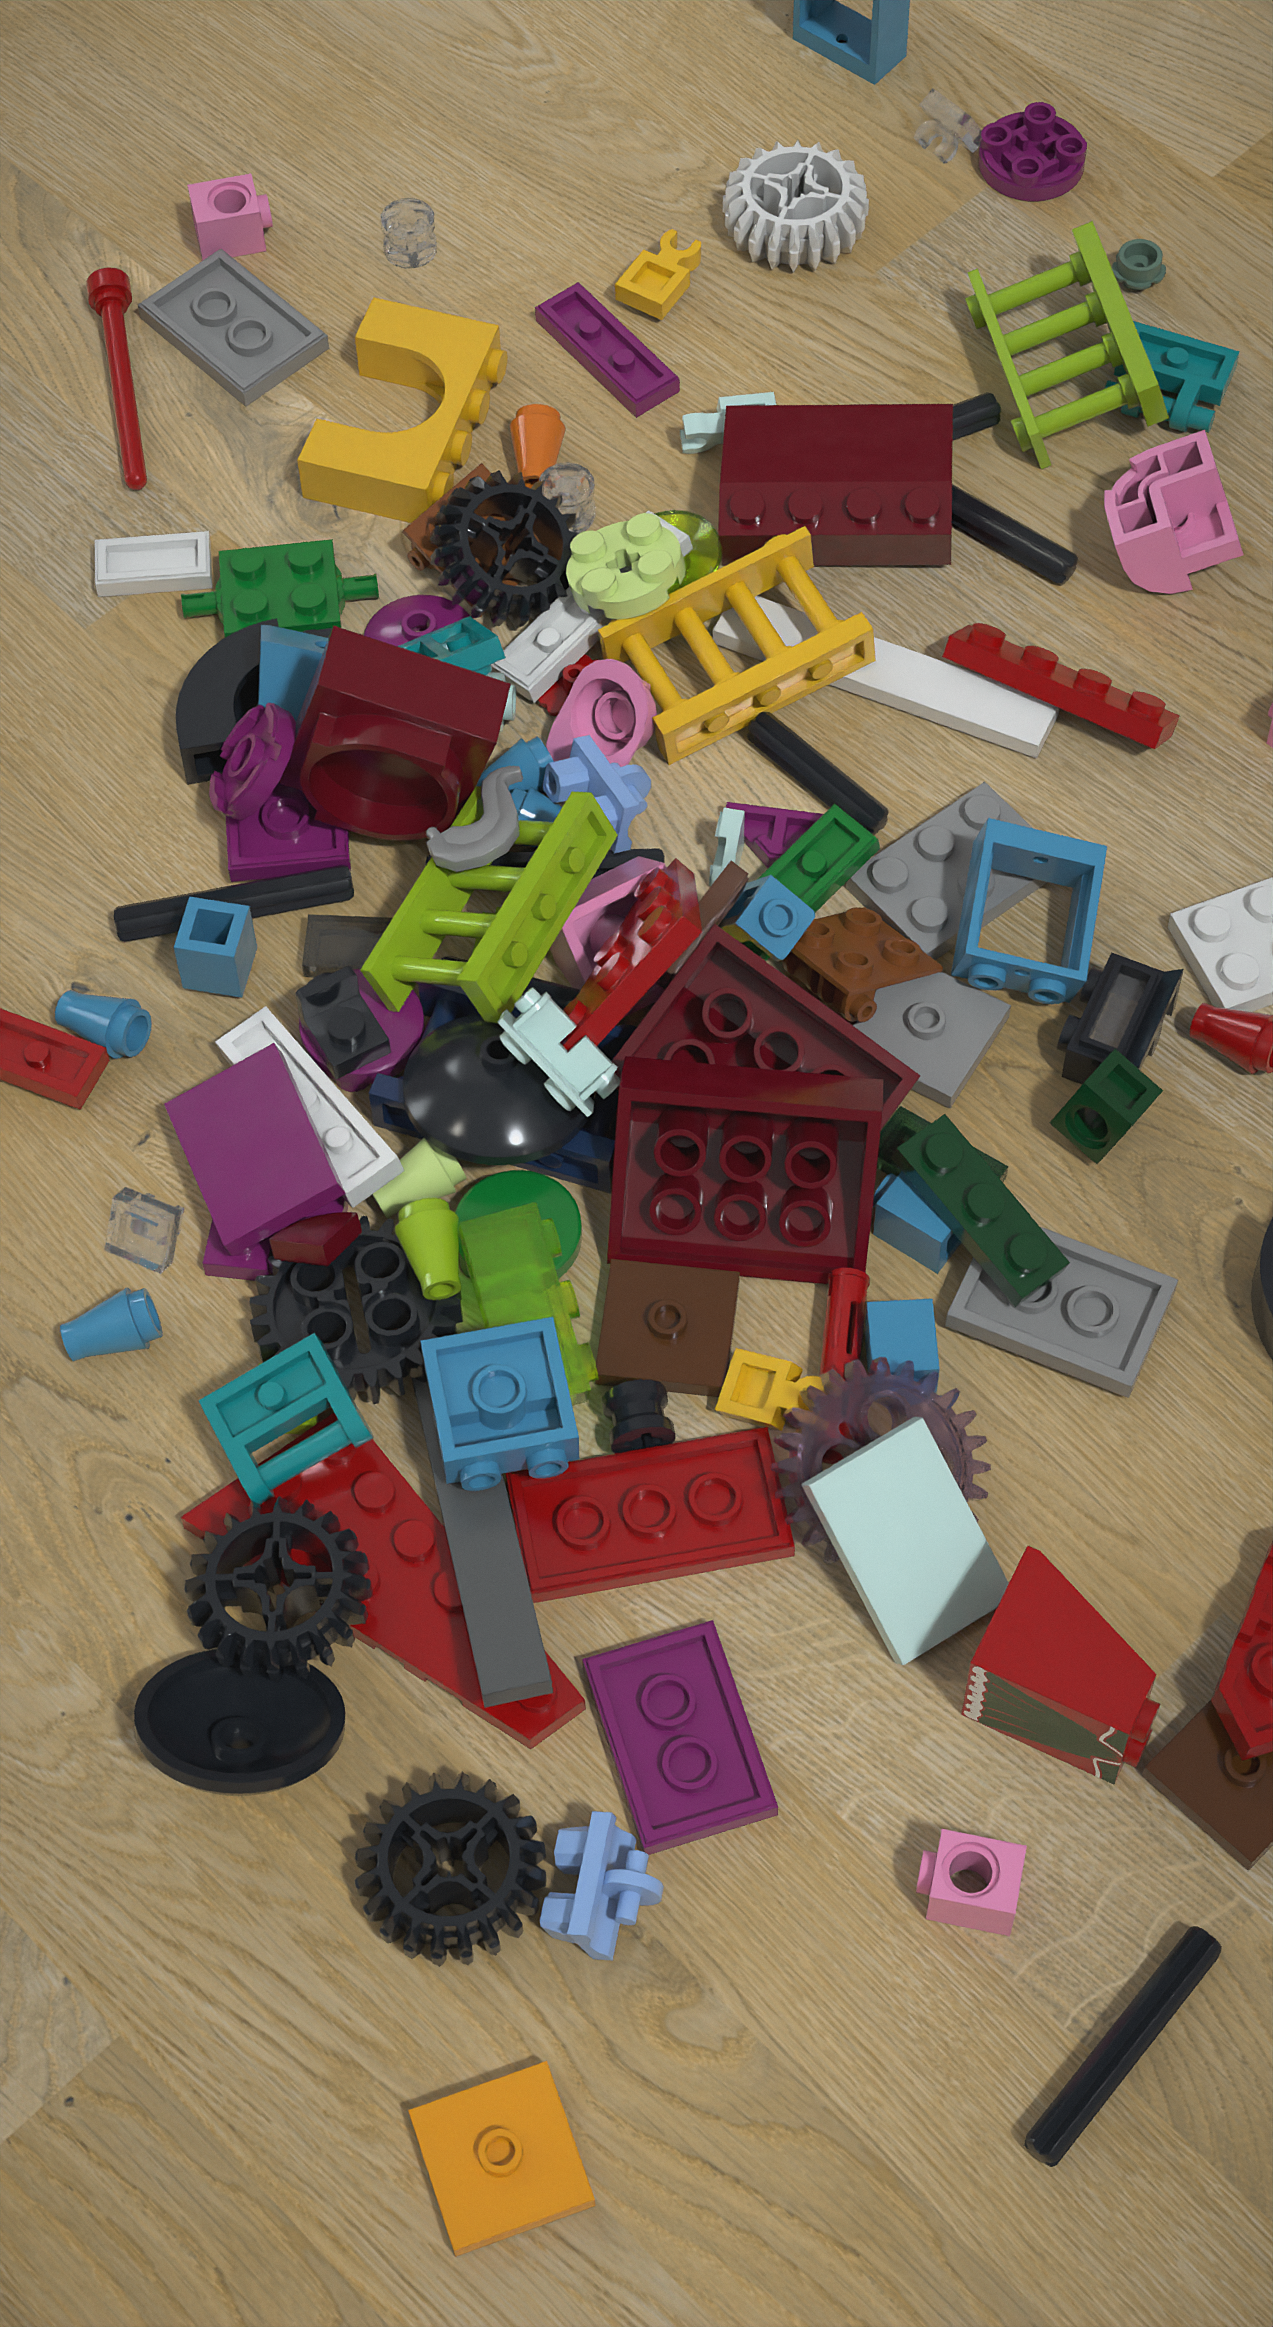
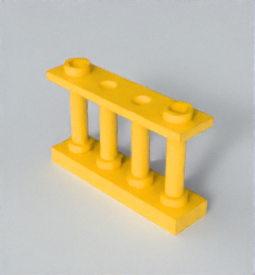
[598,526,876,765]

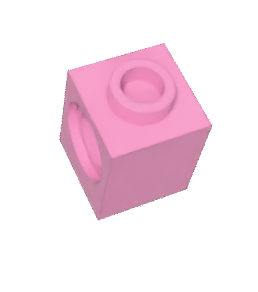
[187,174,273,261]
[916,1829,1027,1936]

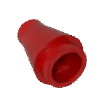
[1190,1003,1273,1074]

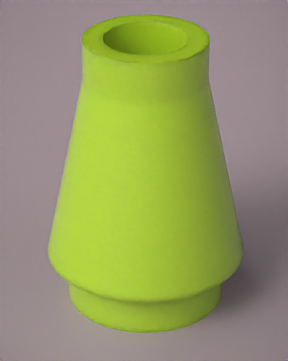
[395,1198,462,1300]

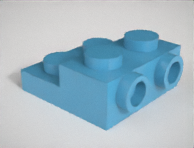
[421,1317,580,1491]

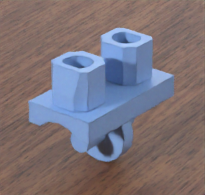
[543,735,651,854]
[540,1811,664,1961]

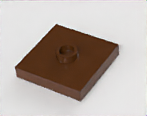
[656,861,749,990]
[595,1259,740,1397]
[1142,1700,1273,1871]

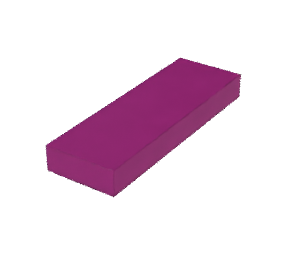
[535,282,680,418]

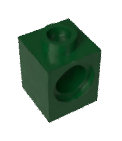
[1049,1049,1163,1164]

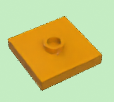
[408,2061,596,2257]

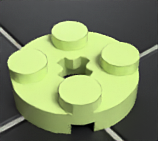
[566,513,686,620]

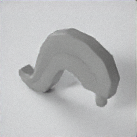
[426,766,523,872]

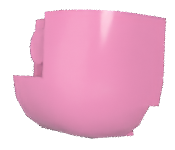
[1104,430,1244,594]

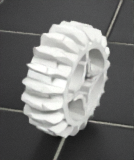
[723,139,869,273]

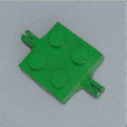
[181,539,379,638]

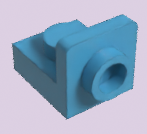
[718,875,815,961]

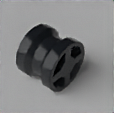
[602,1379,676,1454]

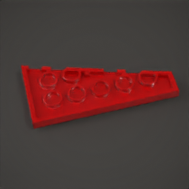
[180,1413,586,1750]

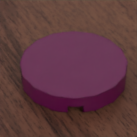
[209,702,296,820]

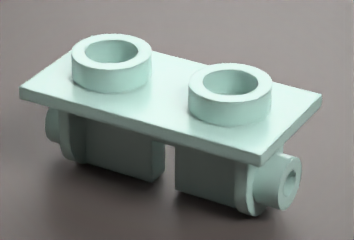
[498,987,620,1117]

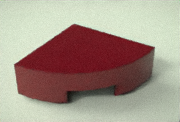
[269,1212,362,1266]

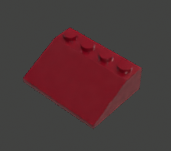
[718,404,953,566]
[612,924,921,1129]
[607,1056,883,1284]

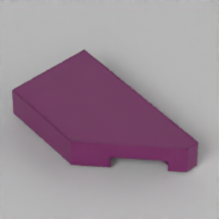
[726,802,823,868]

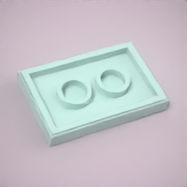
[801,1417,1009,1665]

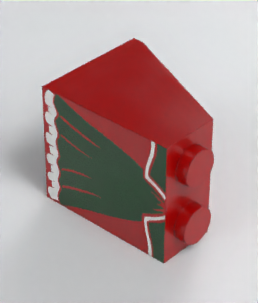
[961,1545,1161,1785]

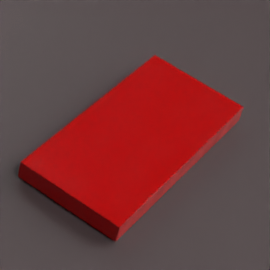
[506,1427,795,1603]

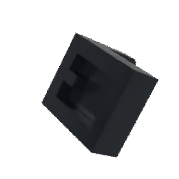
[296,966,391,1080]

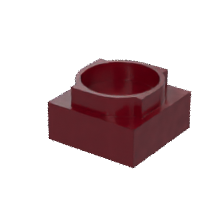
[279,625,511,841]

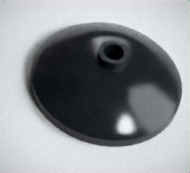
[403,1012,594,1165]
[134,1649,346,1796]

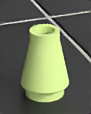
[372,1138,467,1218]

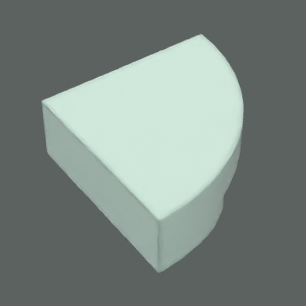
[709,807,745,886]

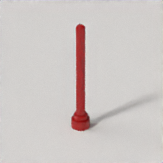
[86,267,147,490]

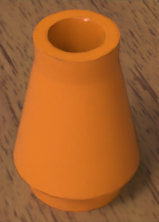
[510,404,566,493]

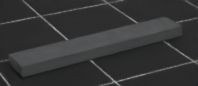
[411,1376,553,1708]

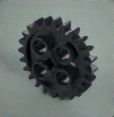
[249,1216,463,1404]

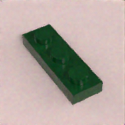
[891,1114,1070,1308]

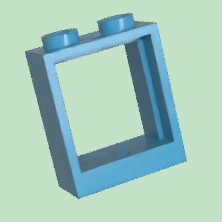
[793,0,910,85]
[951,818,1107,1004]

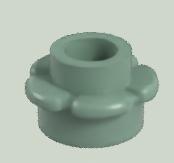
[1112,239,1166,291]

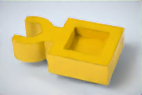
[615,229,701,320]
[715,1348,839,1432]

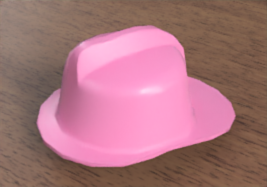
[546,659,657,767]

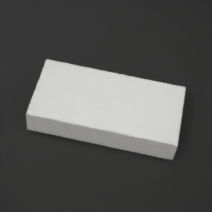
[95,531,212,597]

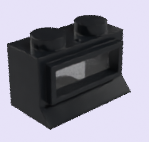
[1057,952,1184,1084]

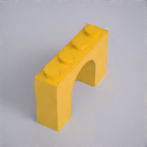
[297,297,508,523]

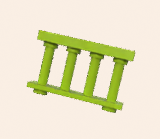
[965,221,1169,469]
[360,786,618,1023]

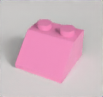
[550,856,666,1018]

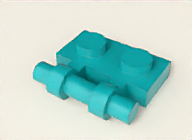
[1104,321,1240,433]

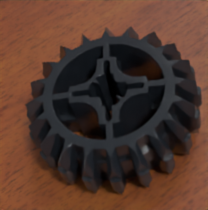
[429,470,579,629]
[184,1496,373,1683]
[355,1771,547,1967]

